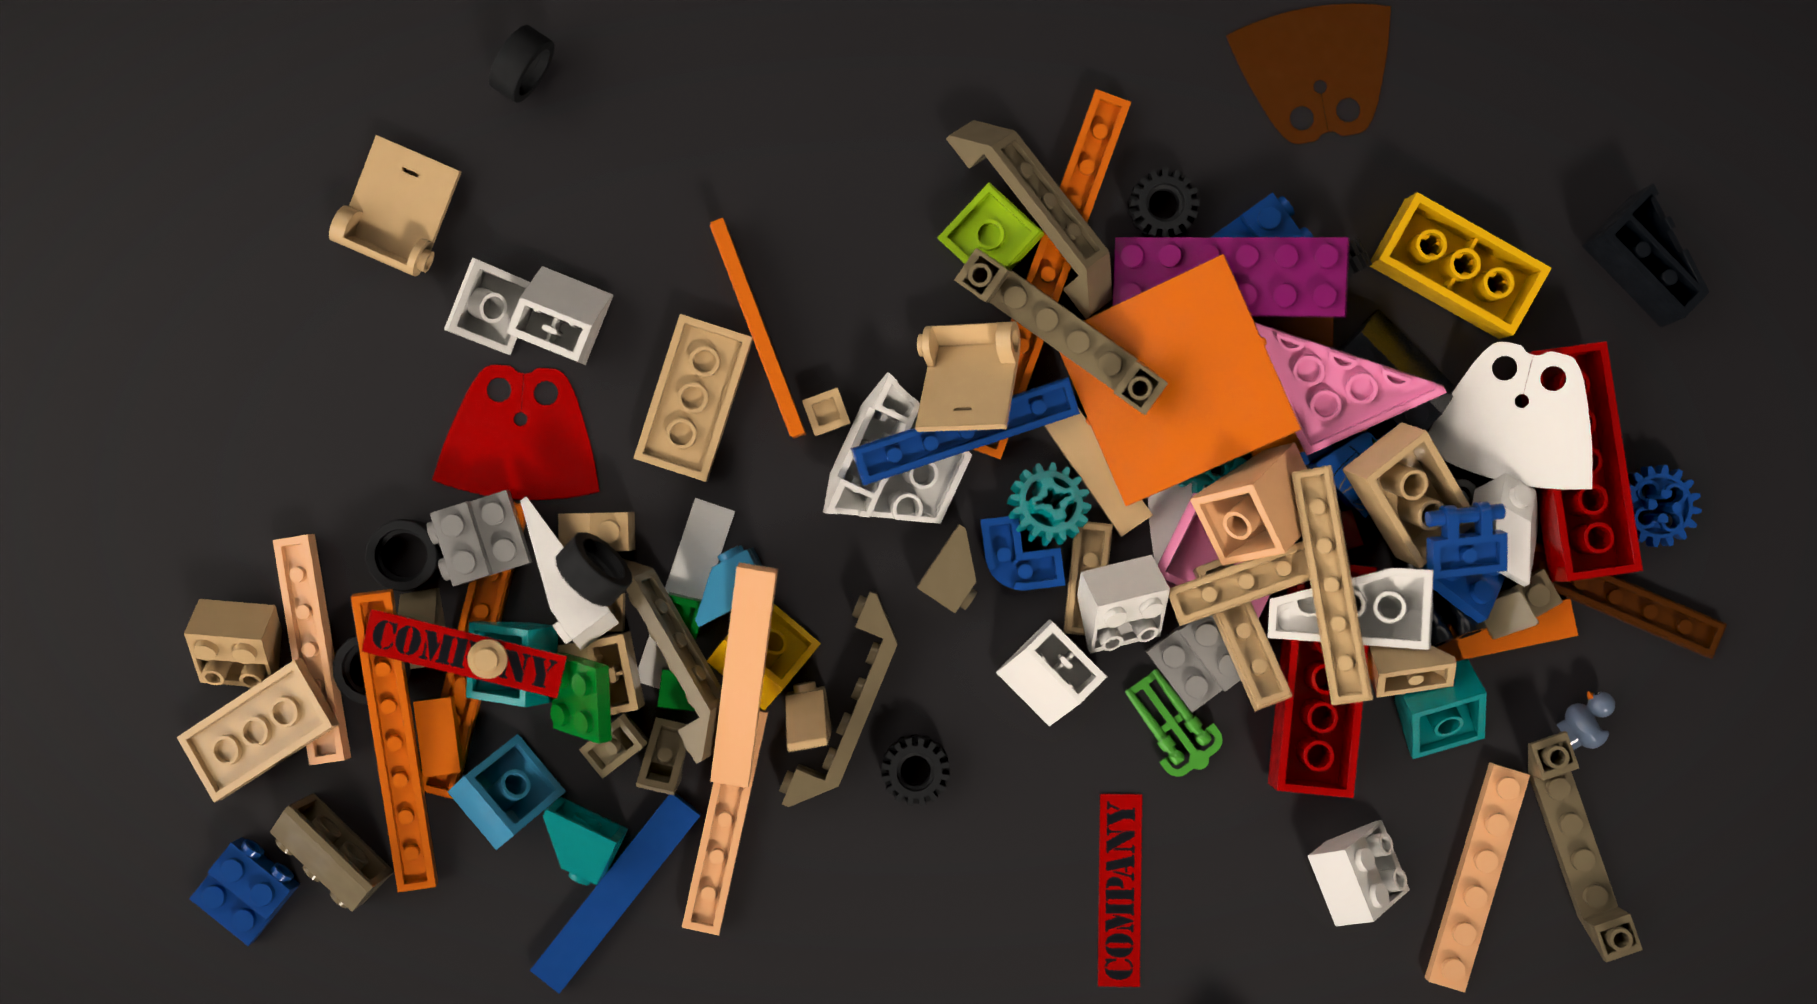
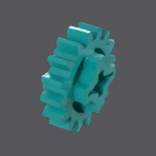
[1007,462,1091,546]

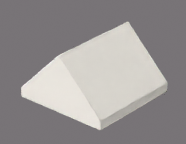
[444,258,530,355]

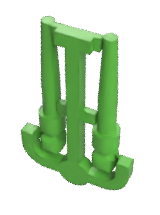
[1125,668,1223,777]

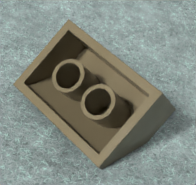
[270,793,394,912]

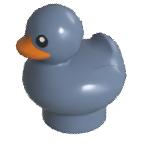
[1556,691,1615,750]

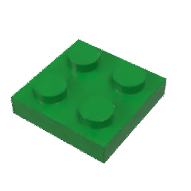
[550,652,612,744]

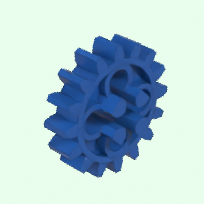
[1628,465,1702,547]

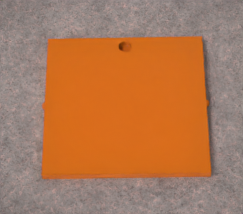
[1059,254,1302,506]

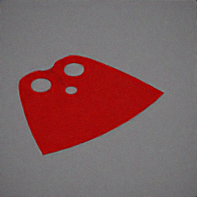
[432,365,600,500]

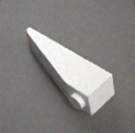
[520,496,619,650]

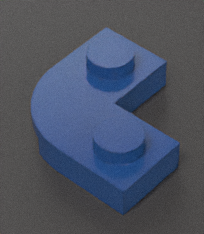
[980,516,1066,591]

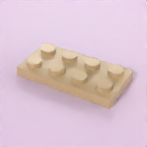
[633,314,753,482]
[177,658,340,803]

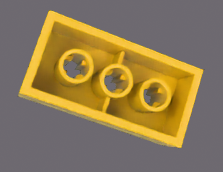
[1370,192,1552,339]

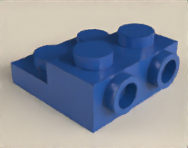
[1211,192,1314,237]
[189,837,300,946]

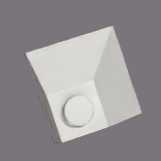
[1467,473,1540,587]

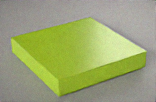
[937,182,1045,270]

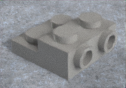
[426,490,532,586]
[1145,615,1241,713]

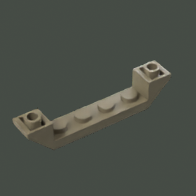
[946,120,1113,319]
[954,248,1168,415]
[623,558,722,764]
[779,590,898,807]
[1528,731,1643,963]

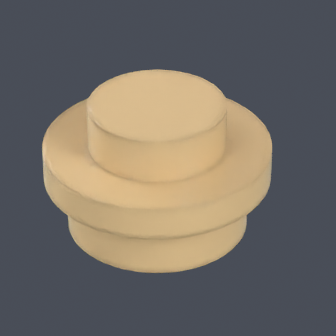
[468,639,508,679]

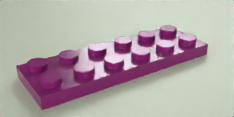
[1113,237,1350,318]

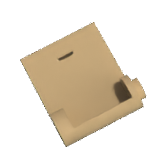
[329,135,462,277]
[915,321,1021,432]

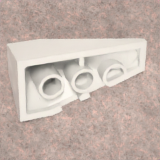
[1268,568,1433,650]

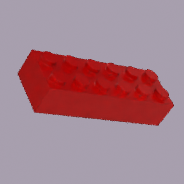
[1515,341,1643,582]
[1268,564,1377,798]

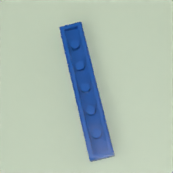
[850,377,1080,486]
[530,793,702,994]

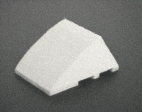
[823,372,972,524]

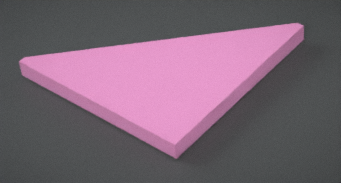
[1255,322,1447,455]

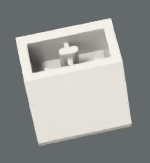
[506,266,614,365]
[1077,555,1170,654]
[996,619,1107,726]
[1308,820,1410,926]

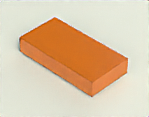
[413,696,464,778]

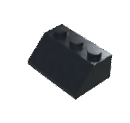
[1337,309,1456,430]

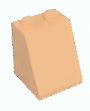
[1190,442,1307,566]

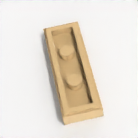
[1063,522,1113,635]

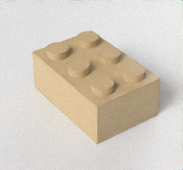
[1342,422,1475,568]

